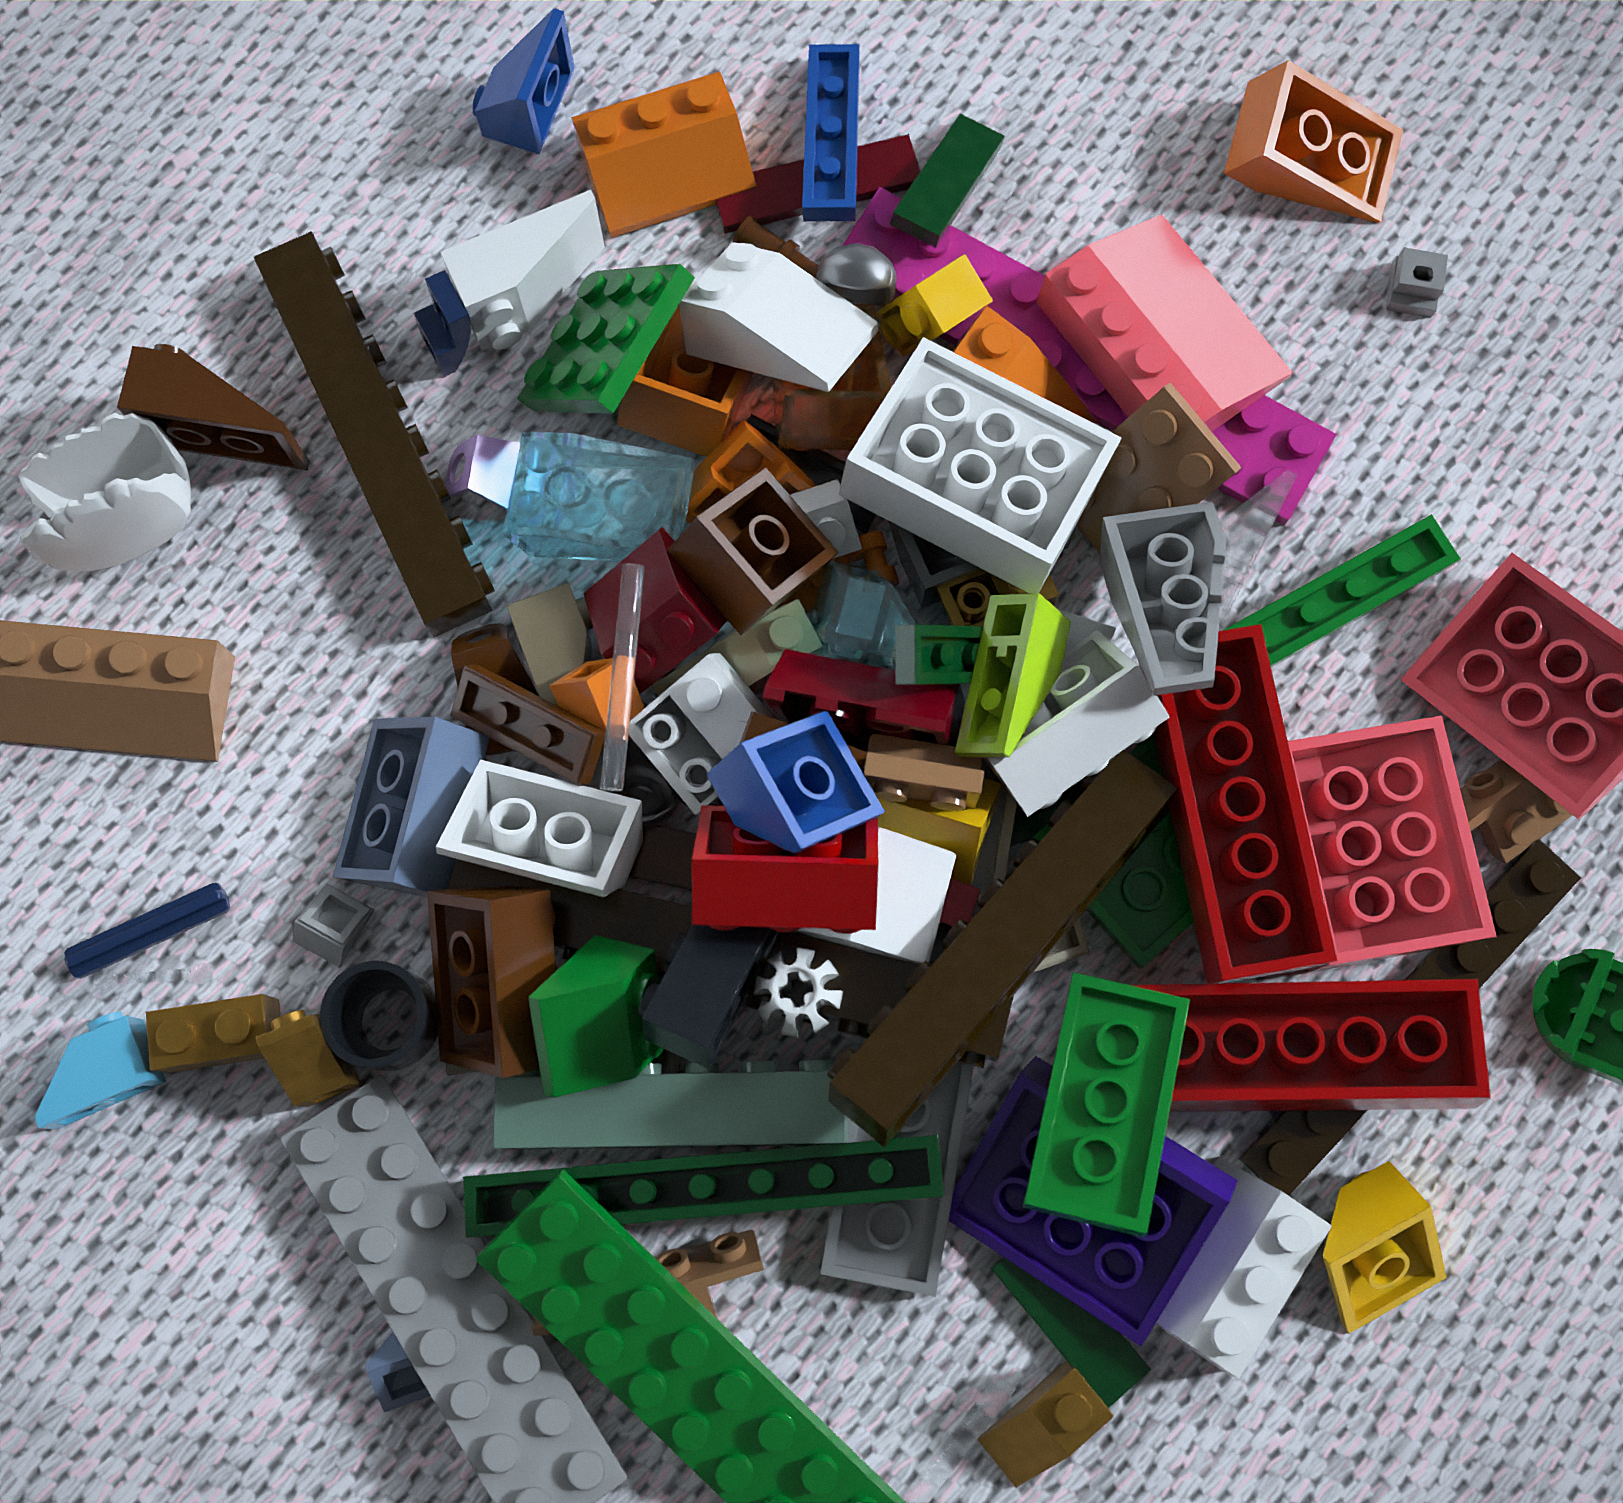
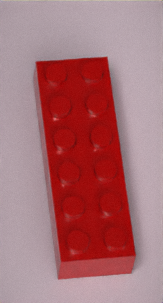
[1138,624,1338,984]
[1131,979,1491,1112]

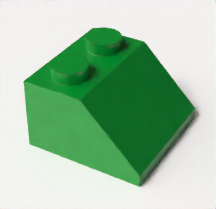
[528,935,664,1098]

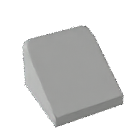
[292,883,374,968]

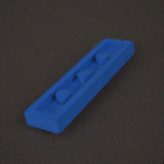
[802,44,860,221]

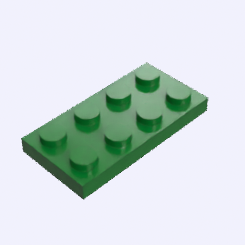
[1023,972,1190,1238]

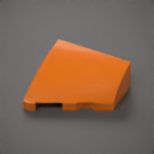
[672,419,817,524]

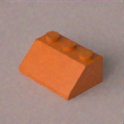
[571,71,756,238]

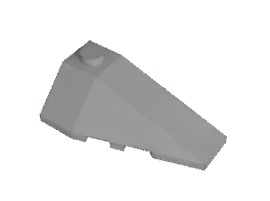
[1100,502,1227,696]

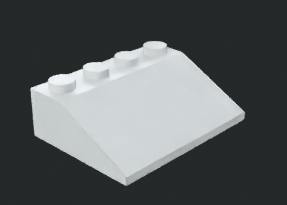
[838,337,1121,593]

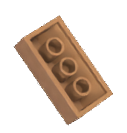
[0,620,235,762]

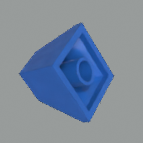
[472,8,575,154]
[706,711,885,854]

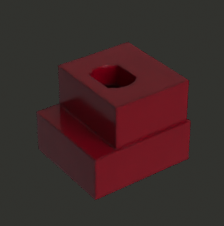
[938,878,981,931]

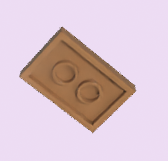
[1076,382,1242,554]

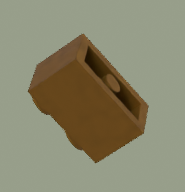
[146,994,281,1073]

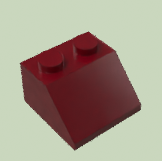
[583,527,727,694]

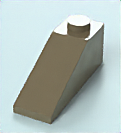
[506,583,593,706]

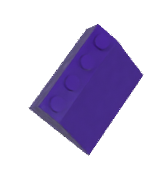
[948,1056,1238,1347]

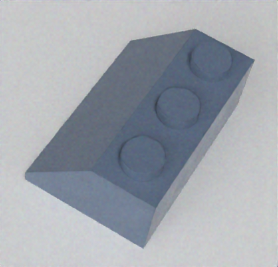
[332,716,490,897]

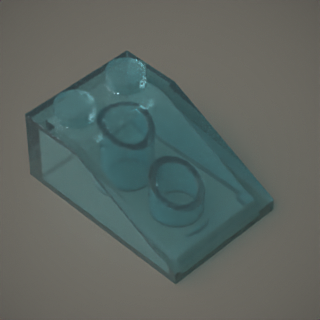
[502,432,696,561]

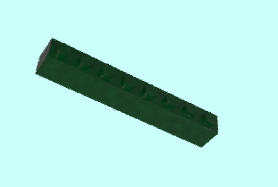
[463,1135,945,1238]

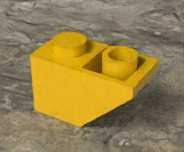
[875,254,993,357]

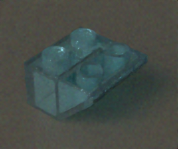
[810,560,917,668]

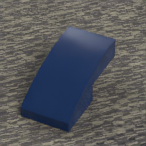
[414,270,471,377]

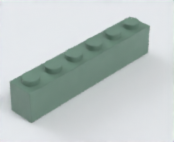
[493,1060,848,1150]

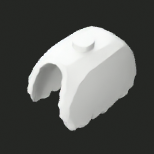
[19,413,191,572]

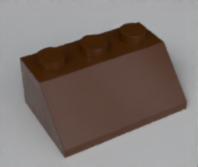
[427,885,558,1078]

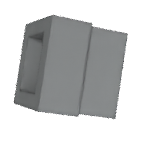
[1385,247,1448,318]

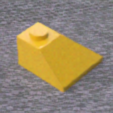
[1323,1161,1447,1334]

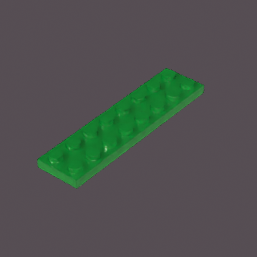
[476,1169,906,1503]

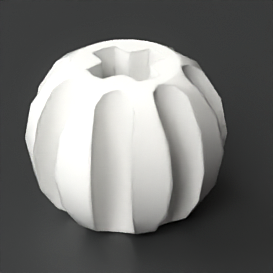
[753,948,843,1038]

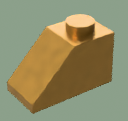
[977,1361,1114,1487]

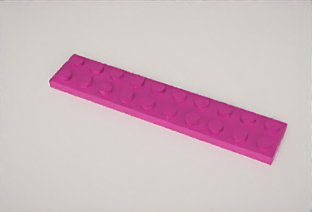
[842,187,1337,526]

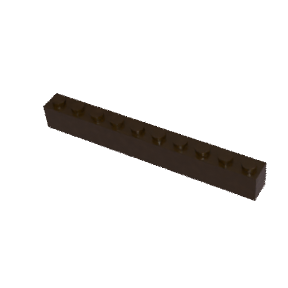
[448,859,1014,1069]

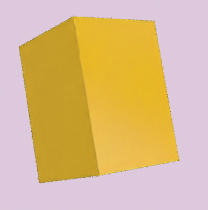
[877,778,1002,885]

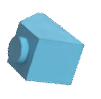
[34,1012,166,1129]

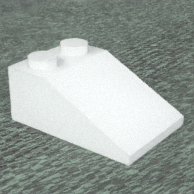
[440,190,605,351]
[679,242,879,392]

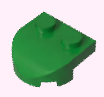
[1532,949,1623,1086]

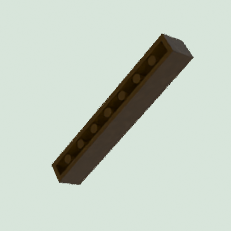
[253,231,495,638]
[827,750,1178,1148]

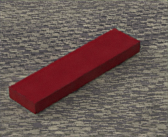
[716,134,921,234]

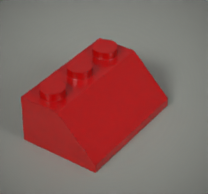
[692,805,879,934]

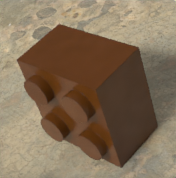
[667,468,839,636]

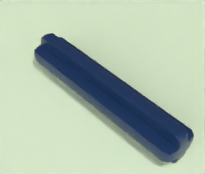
[64,883,230,979]

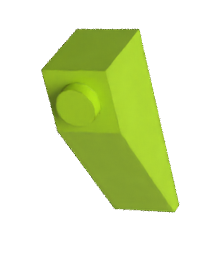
[955,593,1071,758]

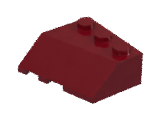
[763,649,965,752]

